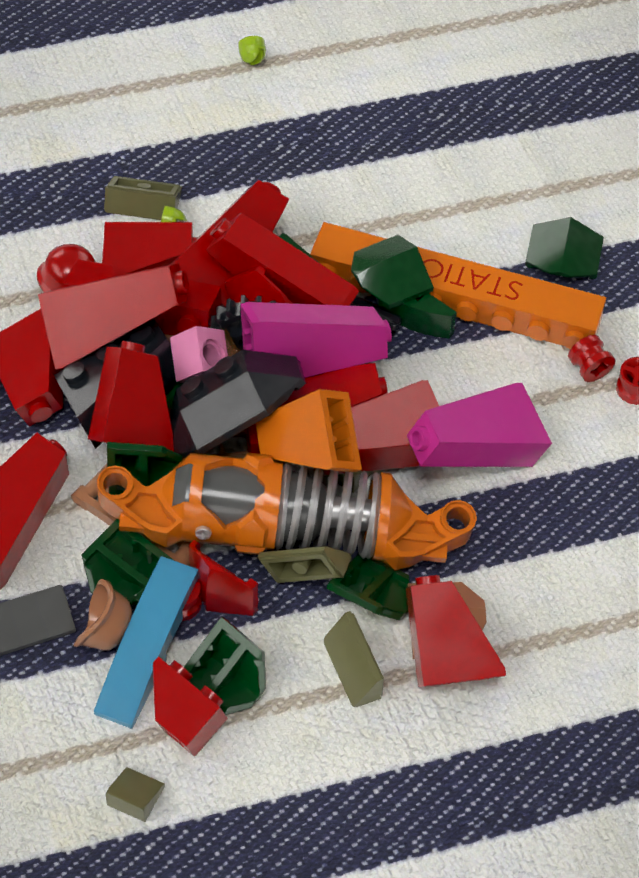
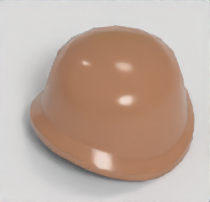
[73,579,132,651]

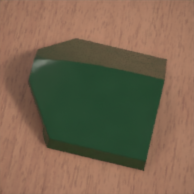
[525,217,604,279]
[351,235,434,309]
[107,442,183,495]
[81,519,175,605]
[326,554,410,621]
[184,617,266,715]

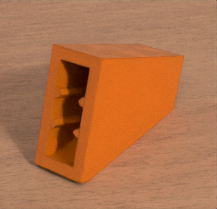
[255,389,362,472]

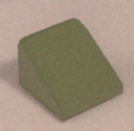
[105,767,165,822]

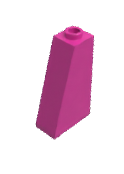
[240,302,392,378]
[407,383,552,467]

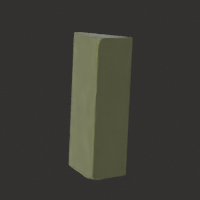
[104,176,182,220]
[258,546,351,583]
[324,611,384,707]

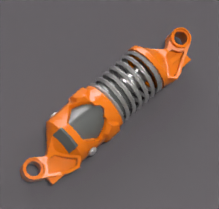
[97,453,477,570]

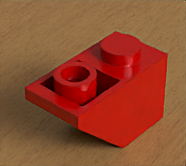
[153,656,228,757]

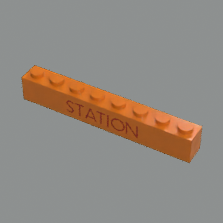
[310,222,607,349]

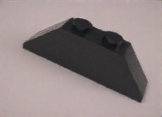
[169,350,306,458]

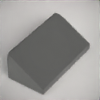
[0,585,76,656]

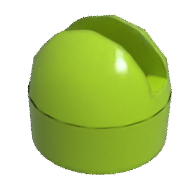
[238,36,266,65]
[161,206,187,222]

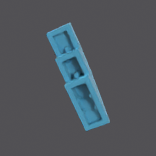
[94,556,198,729]

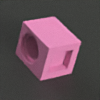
[170,326,228,383]

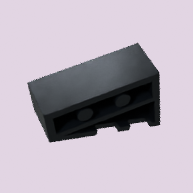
[54,319,175,449]

